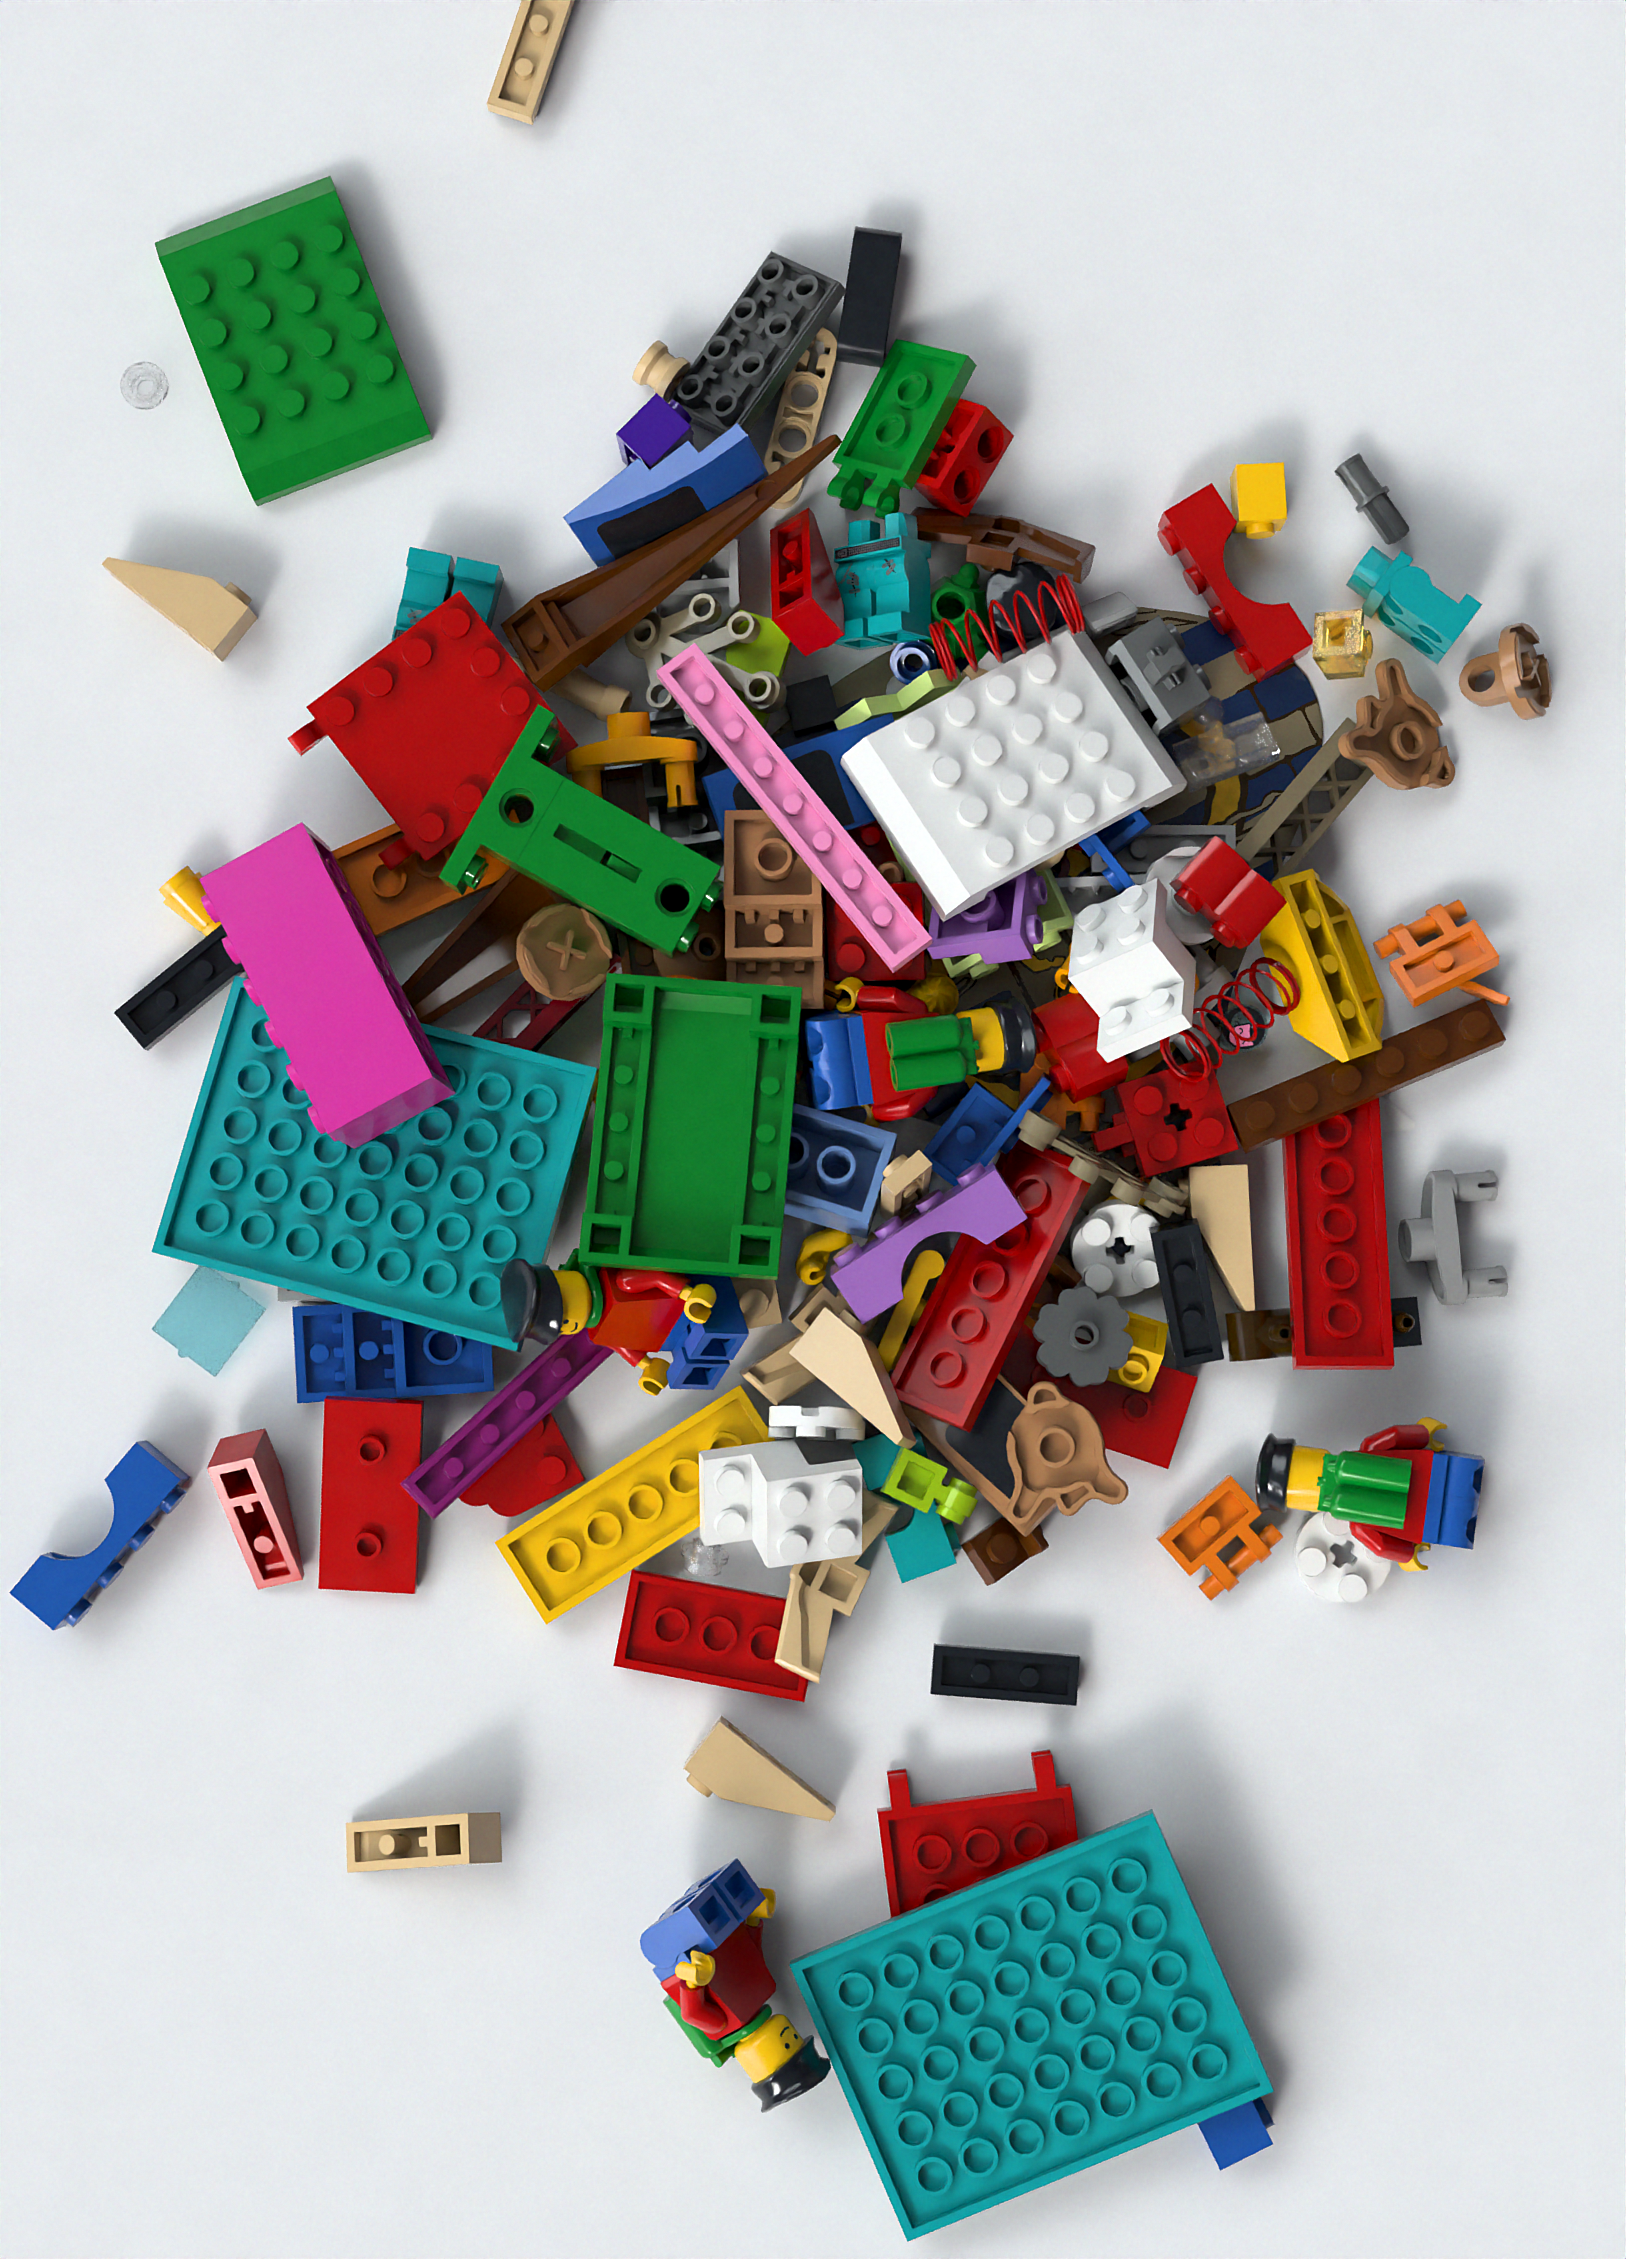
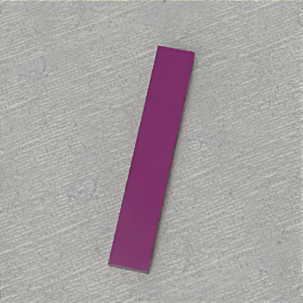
[400,1327,615,1520]

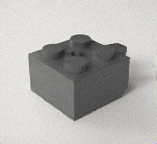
[1104,615,1212,741]

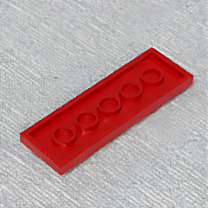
[1282,1098,1395,1370]
[890,1139,1091,1433]

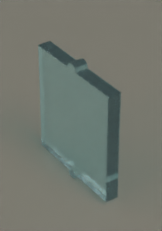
[152,1266,266,1377]

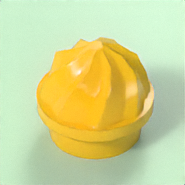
[911,973,959,1015]

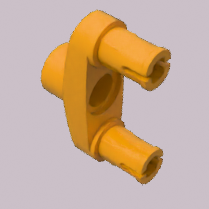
[565,712,698,808]

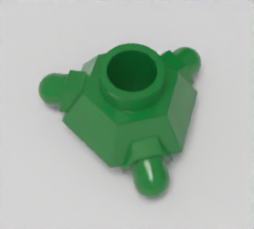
[922,563,990,664]

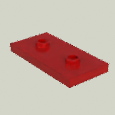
[1000,1323,1198,1469]
[318,1396,424,1594]
[613,1569,809,1702]

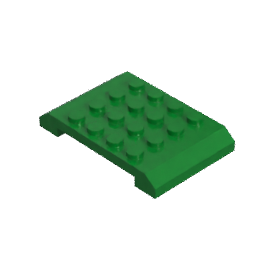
[155,176,433,506]
[578,973,803,1280]

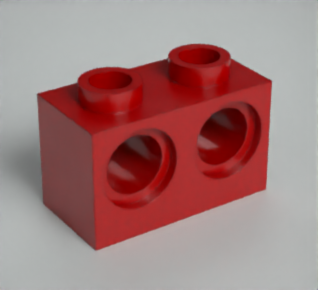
[914,398,1014,517]

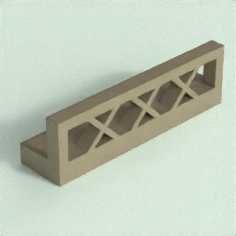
[1234,717,1374,885]

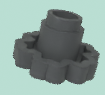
[1032,1286,1133,1388]

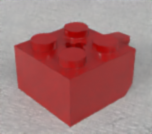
[1091,1056,1239,1180]

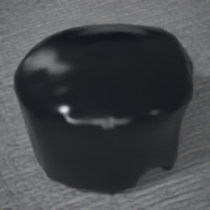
[986,561,1060,642]

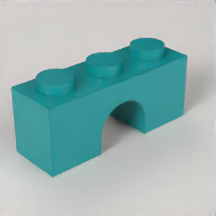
[851,1430,962,1583]

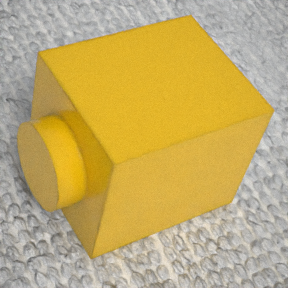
[1230,462,1287,539]

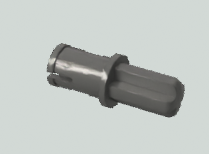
[1334,453,1410,545]

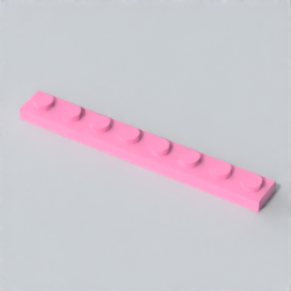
[656,643,932,973]

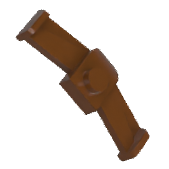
[910,507,1096,584]

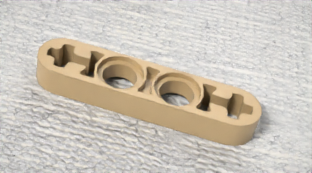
[763,327,837,509]

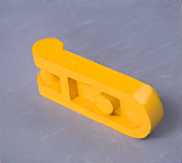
[877,1250,944,1373]

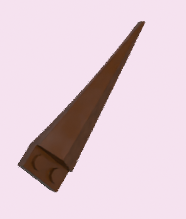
[500,434,842,693]
[401,867,598,1025]

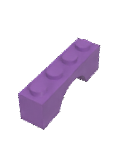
[830,1162,1028,1325]

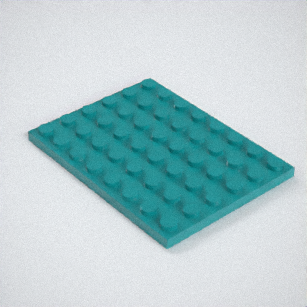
[152,976,599,1353]
[789,1809,1274,2242]

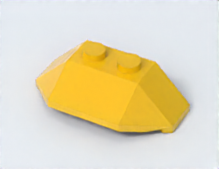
[1259,869,1384,1063]

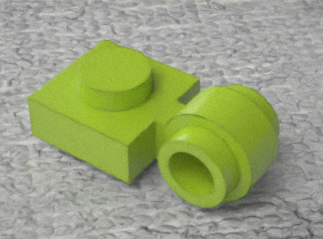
[880,1447,978,1525]

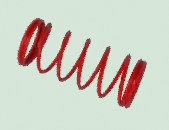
[929,573,1086,682]
[1160,957,1300,1083]

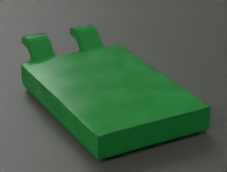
[827,339,977,520]

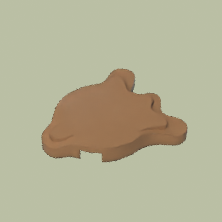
[1338,658,1455,790]
[1006,1381,1129,1525]

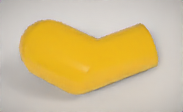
[795,1228,853,1285]

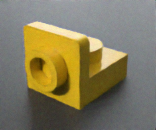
[1106,1310,1168,1392]

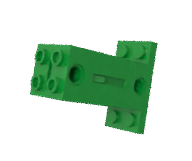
[439,704,724,959]

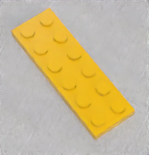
[494,1384,776,1625]

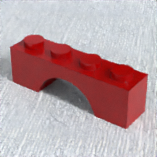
[1157,483,1315,683]

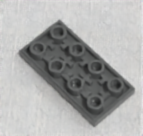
[667,251,847,436]

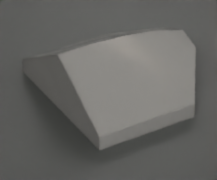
[651,539,742,635]

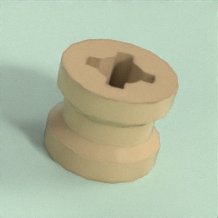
[632,340,691,401]

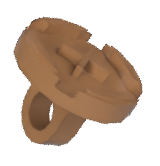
[1459,623,1552,720]
[516,903,612,1001]

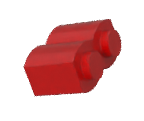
[1169,836,1287,949]
[1031,993,1129,1104]

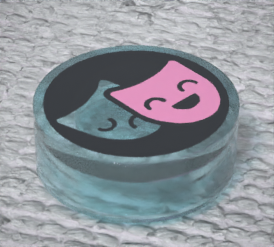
[1218,1004,1268,1053]

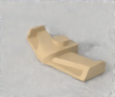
[739,1231,908,1406]
[774,1487,902,1684]

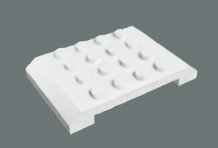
[840,630,1188,922]

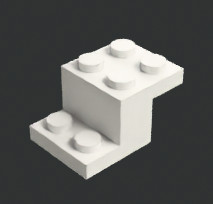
[1068,878,1196,1063]
[699,1438,862,1568]

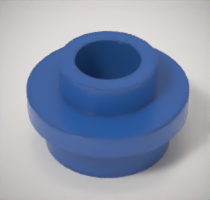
[890,640,938,685]

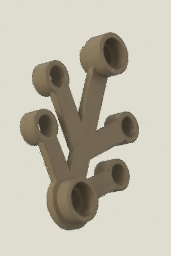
[625,593,787,730]
[1018,1108,1188,1218]

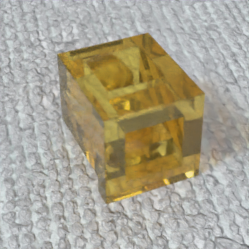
[1312,609,1373,680]

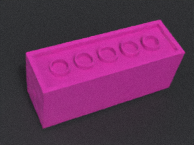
[199,822,456,1149]

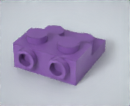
[927,868,1047,965]

